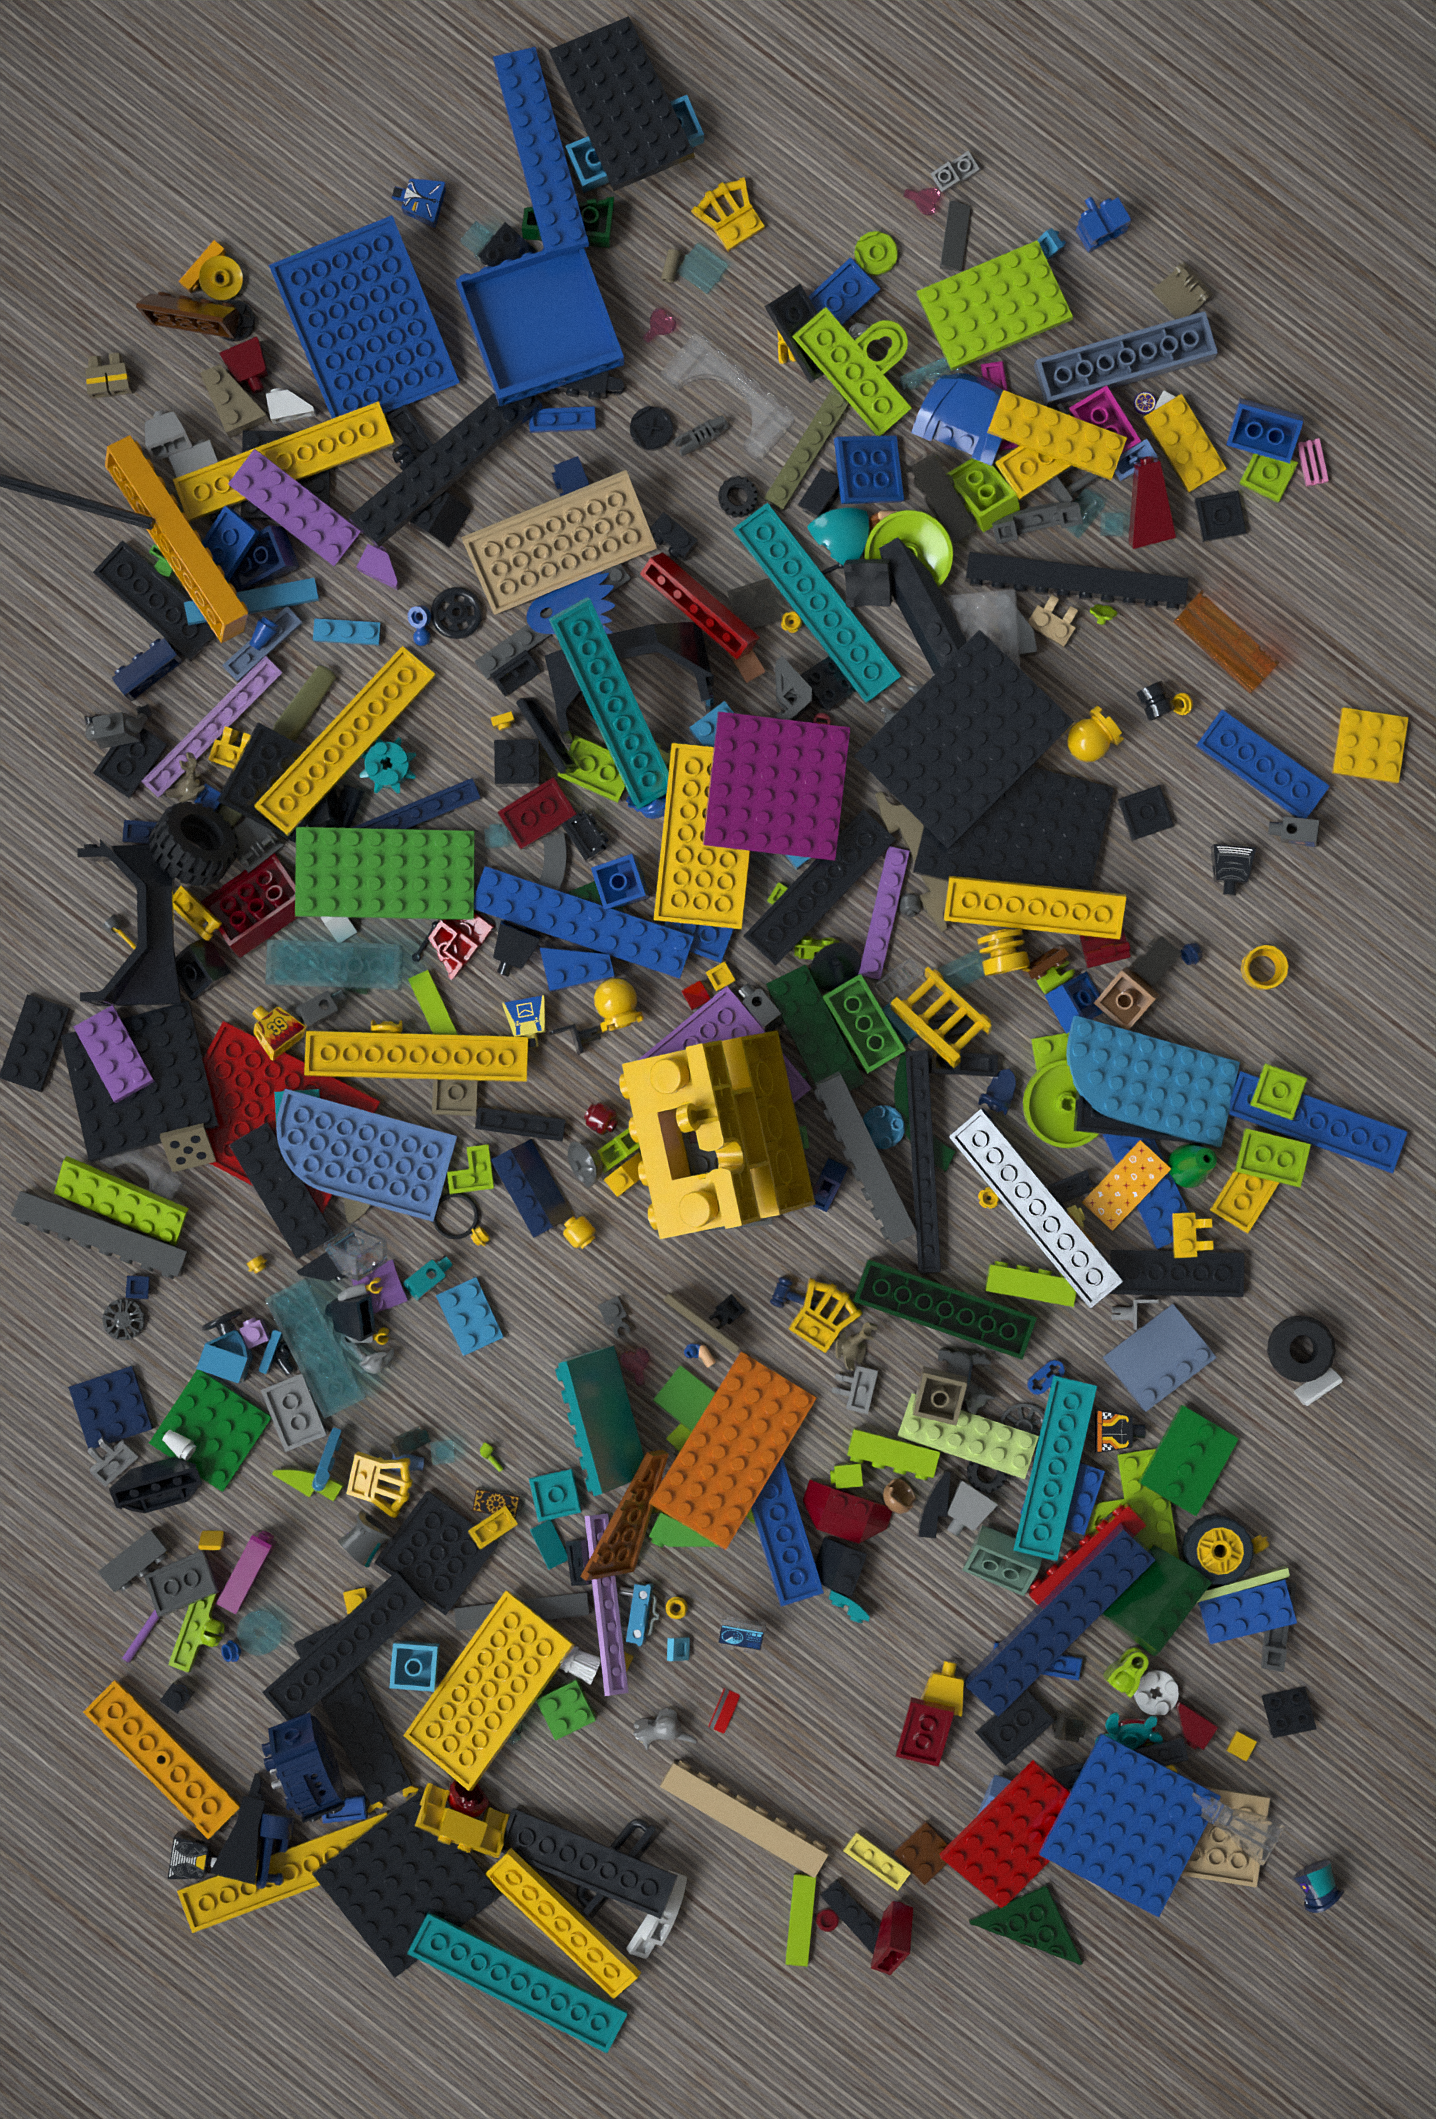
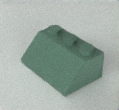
[962,1525,1042,1596]

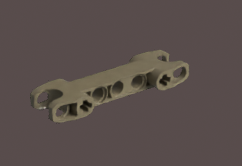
[875,791,948,932]

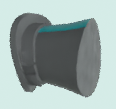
[338,1510,393,1567]

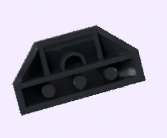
[109,1457,202,1514]

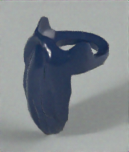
[978,1069,1016,1115]

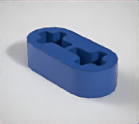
[1027,1360,1065,1395]

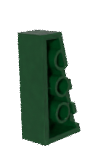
[522,196,614,248]

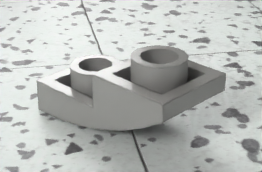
[930,151,981,193]

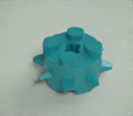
[359,737,417,794]

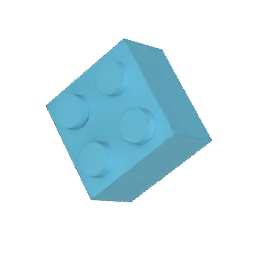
[389,1640,440,1692]

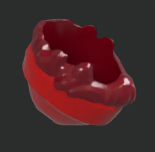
[447,1780,489,1818]

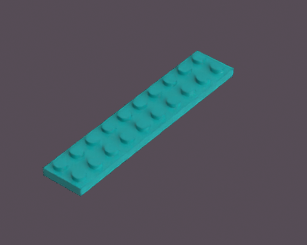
[732,503,901,704]
[549,597,669,809]
[407,1912,628,2053]

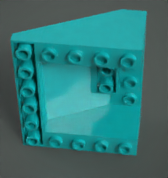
[555,1345,645,1496]

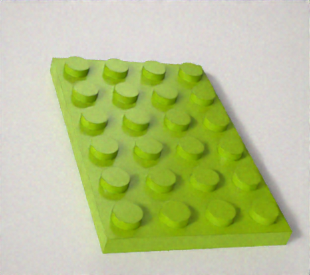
[916,240,1073,371]

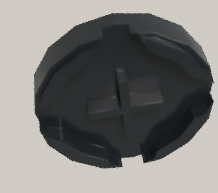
[630,406,673,451]

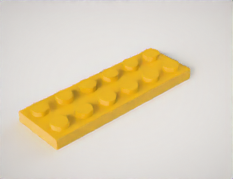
[987,390,1127,480]

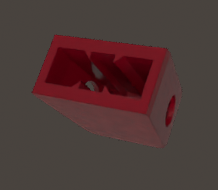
[219,336,268,394]

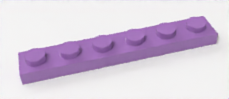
[858,846,910,980]

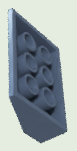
[1102,1304,1216,1412]

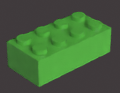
[822,974,906,1073]

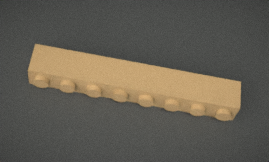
[660,1760,828,1878]

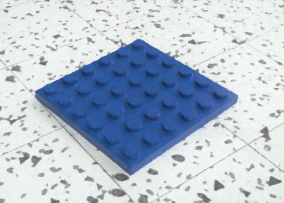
[1038,1733,1221,1917]

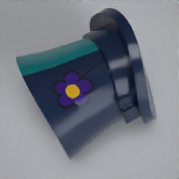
[1293,1860,1345,1913]

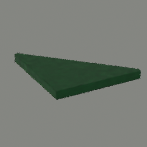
[969,1884,1083,1965]

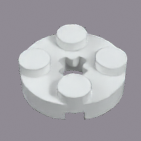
[1134,1669,1179,1715]

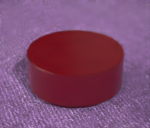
[816,1908,839,1932]

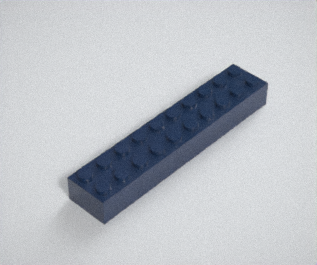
[965,1523,1156,1717]

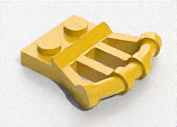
[691,177,765,252]
[788,1278,863,1353]
[346,1451,413,1518]

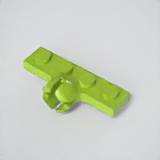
[168,1587,225,1673]

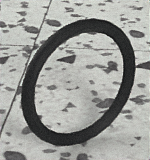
[433,1193,479,1239]

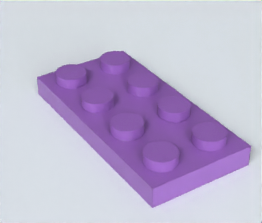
[74,1005,155,1103]

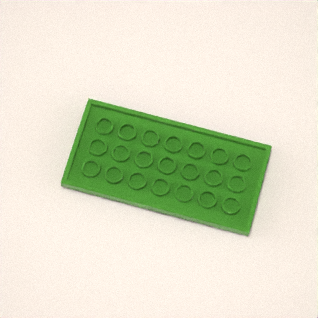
[295,827,474,920]

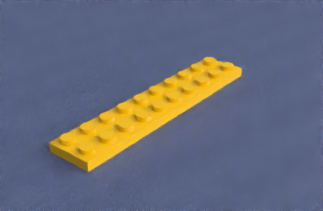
[172,401,395,522]
[254,646,436,836]
[304,1031,528,1082]
[177,1811,388,1933]

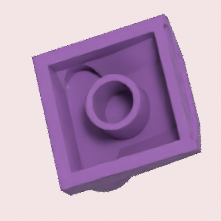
[351,1259,408,1314]

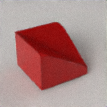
[681,980,710,1011]

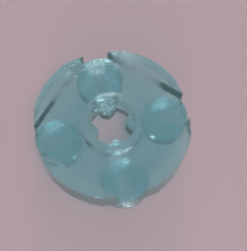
[237,1610,283,1656]

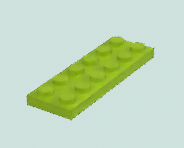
[54,1156,189,1246]

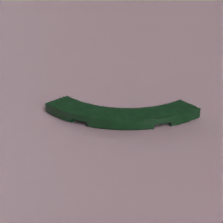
[894,1054,955,1171]

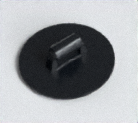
[810,943,861,991]

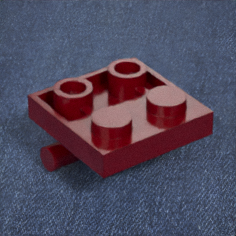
[1078,925,1131,969]

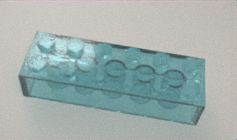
[265,940,403,991]
[265,1278,367,1419]

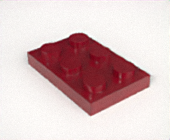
[497,777,576,850]
[895,1697,955,1767]

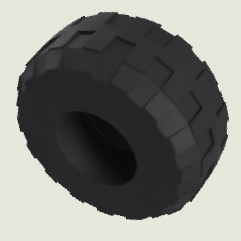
[1267,1315,1336,1382]

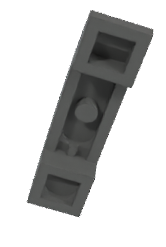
[992,502,1083,544]
[1261,1580,1297,1672]

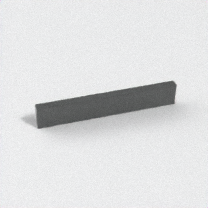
[454,1592,590,1631]

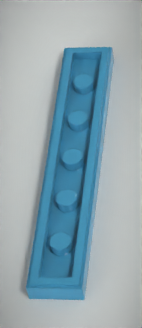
[184,578,319,625]

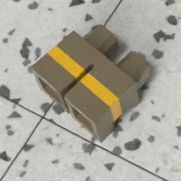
[85,353,133,399]

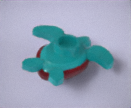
[1095,1712,1163,1749]

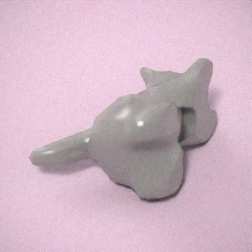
[633,1708,698,1750]

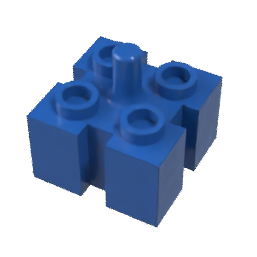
[1075,197,1131,253]

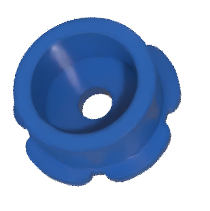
[221,1640,241,1662]

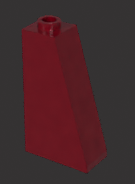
[1128,456,1176,549]

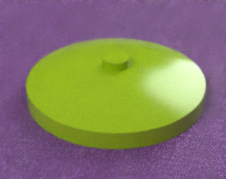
[865,510,953,587]
[1023,1059,1099,1148]

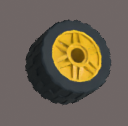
[1182,1514,1254,1585]

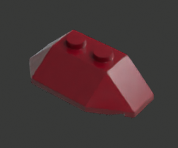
[803,1479,893,1544]

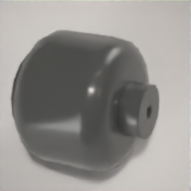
[899,893,922,917]

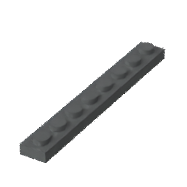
[474,564,631,680]

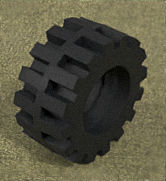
[718,476,758,518]
[967,1461,1007,1493]

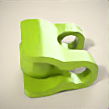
[1103,1647,1148,1698]

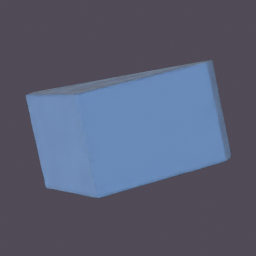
[1115,439,1158,481]

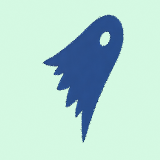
[526,571,615,634]

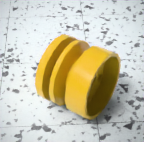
[977,929,1030,976]

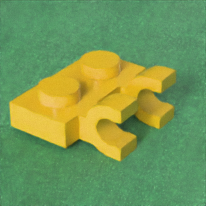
[208,726,251,769]
[1172,1213,1213,1258]

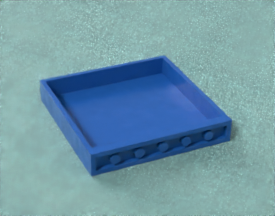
[455,248,624,407]

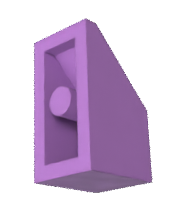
[356,544,400,590]

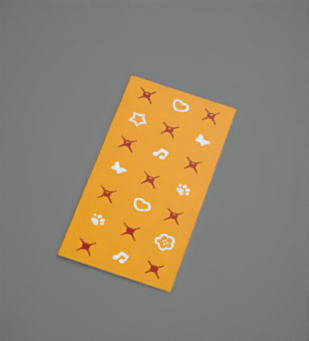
[1082,1140,1171,1231]

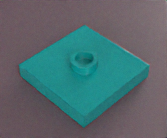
[529,1469,582,1522]

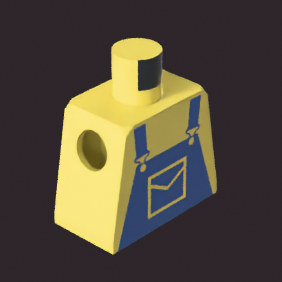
[502,995,546,1049]

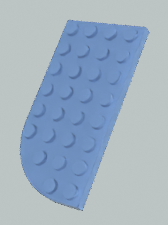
[276,1089,457,1222]

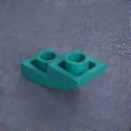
[828,1589,870,1623]

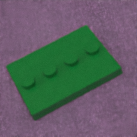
[1138,1405,1239,1516]

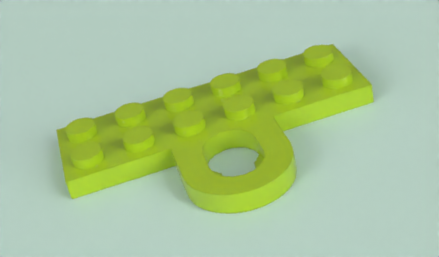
[792,307,911,436]
[1085,1448,1179,1559]

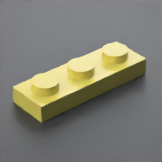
[843,1832,911,1891]

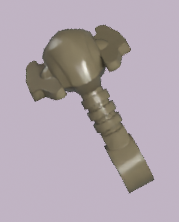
[165,752,205,803]
[836,1322,878,1371]

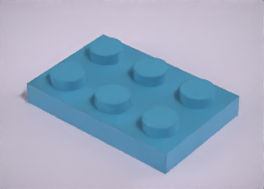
[436,1277,504,1356]

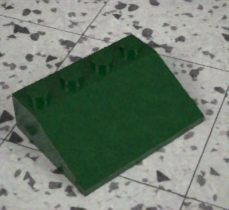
[1101,1544,1212,1656]

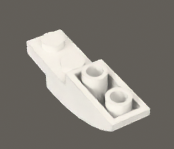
[626,1870,687,1959]

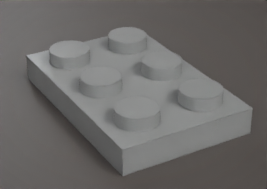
[261,1373,327,1452]

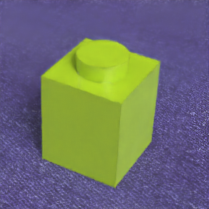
[830,1463,863,1489]

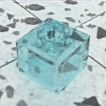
[484,824,509,849]

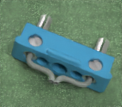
[619,1583,659,1646]

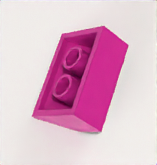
[1069,385,1141,454]

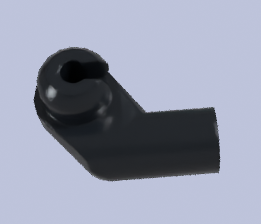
[275,1342,295,1376]

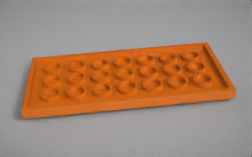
[649,1352,816,1550]

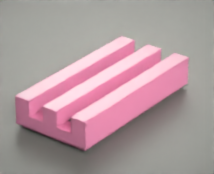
[1297,438,1329,487]

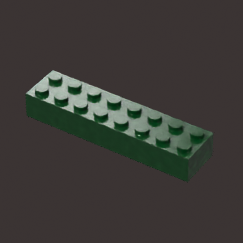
[853,1259,1037,1360]

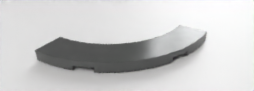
[495,833,567,931]

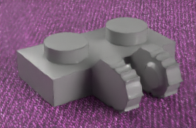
[832,1365,878,1414]
[87,1438,138,1487]

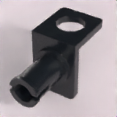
[549,1024,601,1055]

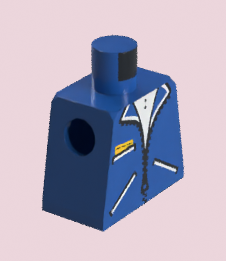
[392,179,447,228]

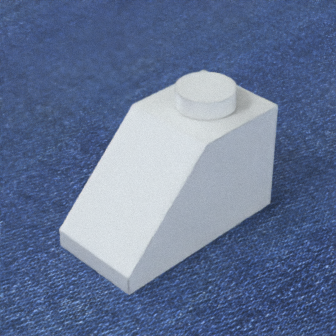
[266,388,316,424]
[320,917,358,944]

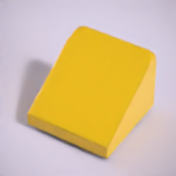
[198,1530,224,1550]

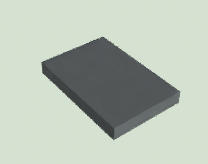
[144,1550,220,1617]

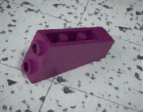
[216,1530,277,1614]

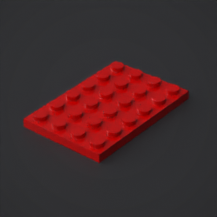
[939,1760,1070,1908]

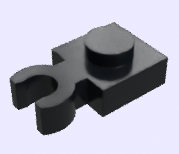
[709,1294,746,1330]

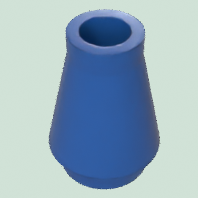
[249,616,278,650]

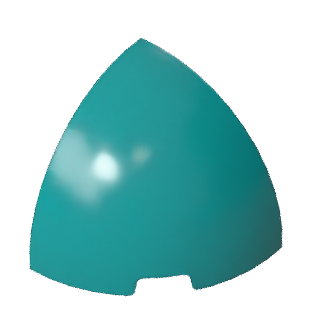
[807,508,869,566]

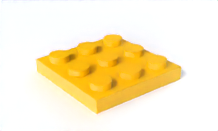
[1332,707,1408,784]

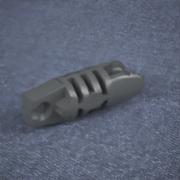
[673,415,728,456]

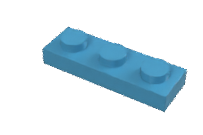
[313,619,381,646]

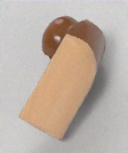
[869,510,897,530]

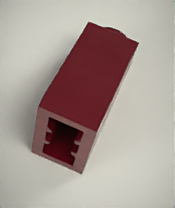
[871,1901,913,1975]

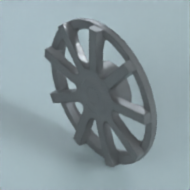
[999,1403,1044,1451]

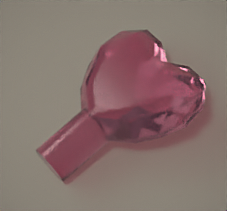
[903,188,941,216]
[642,308,676,343]
[621,1348,650,1385]

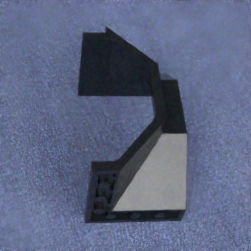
[545,622,714,744]
[77,839,184,1007]

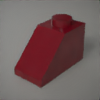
[1175,1700,1218,1750]

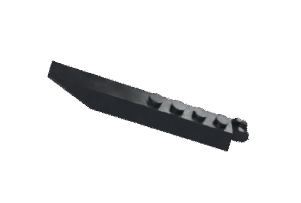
[879,538,967,675]

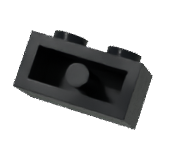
[650,512,698,561]

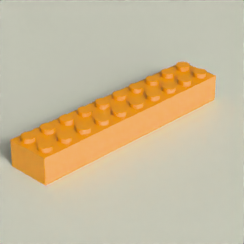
[105,435,248,644]

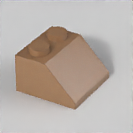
[1094,966,1160,1030]

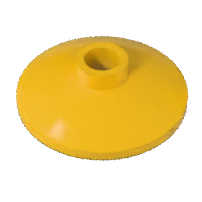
[199,256,243,300]

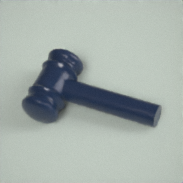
[770,1277,823,1312]

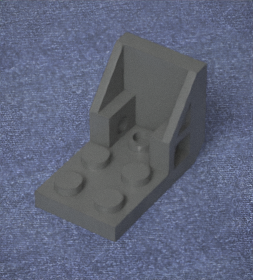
[774,656,812,721]

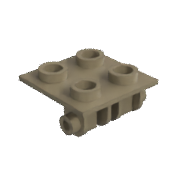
[1152,262,1213,319]

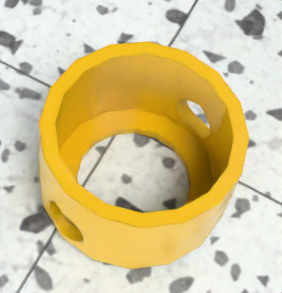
[1241,945,1288,991]

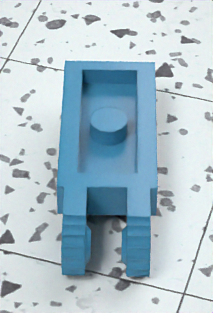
[312,1428,343,1492]

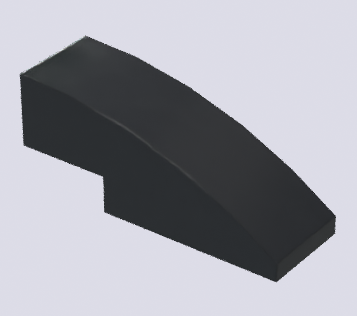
[928,1051,998,1077]
[917,1470,951,1538]

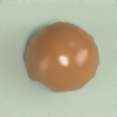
[883,1478,916,1514]

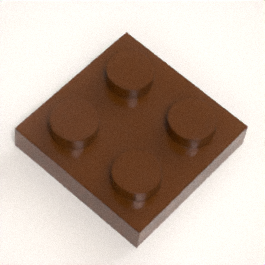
[1020,945,1069,980]
[893,1821,948,1886]

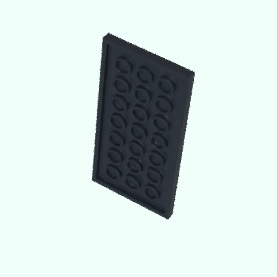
[549,16,695,191]

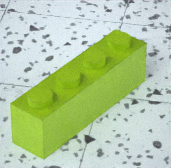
[984,1261,1076,1307]
[847,1428,940,1481]

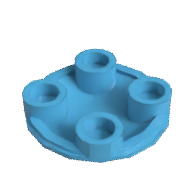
[863,1105,905,1149]

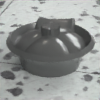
[568,1142,603,1188]

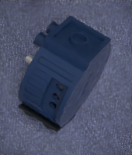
[261,1712,345,1823]

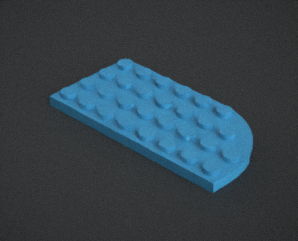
[1067,1016,1240,1148]

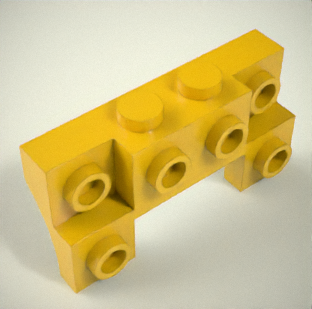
[415,1783,509,1858]

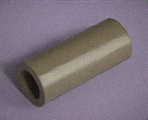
[661,249,681,283]

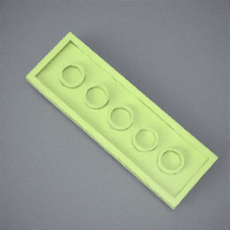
[898,1394,1039,1479]

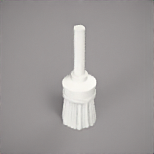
[558,1646,601,1685]

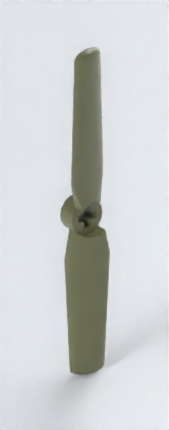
[215,665,336,828]

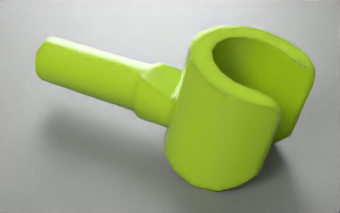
[479,1443,503,1472]

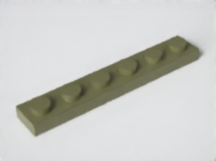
[764,387,849,511]

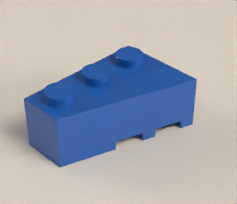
[540,948,615,992]

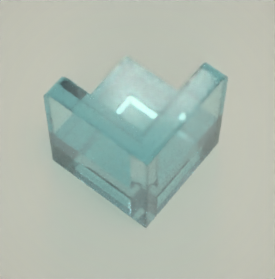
[460,221,493,260]

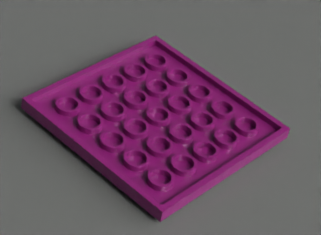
[703,712,850,860]

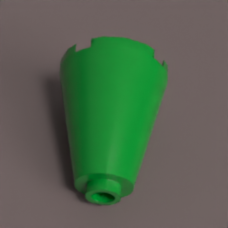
[1167,1144,1217,1188]

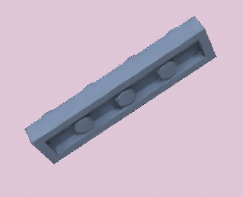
[222,606,303,683]

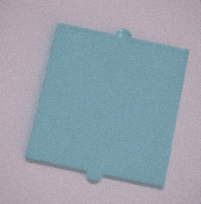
[676,243,728,294]

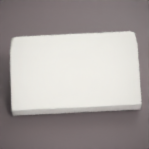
[1294,1367,1343,1406]

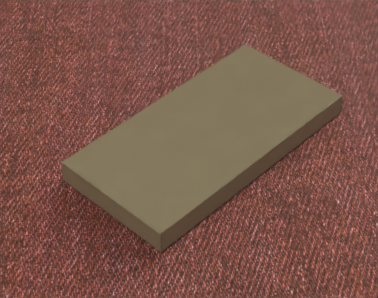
[663,1293,740,1354]

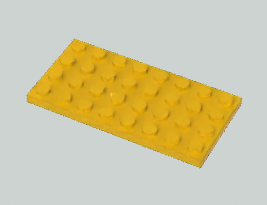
[654,743,750,929]
[403,1591,575,1791]

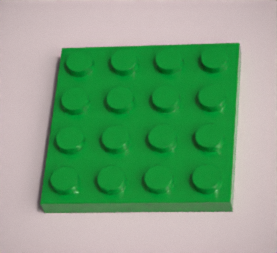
[149,1369,272,1492]

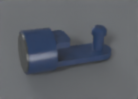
[256,1813,295,1889]

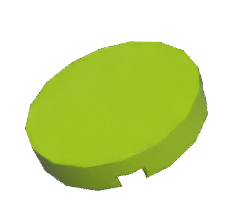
[854,231,898,276]

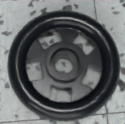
[430,587,483,639]

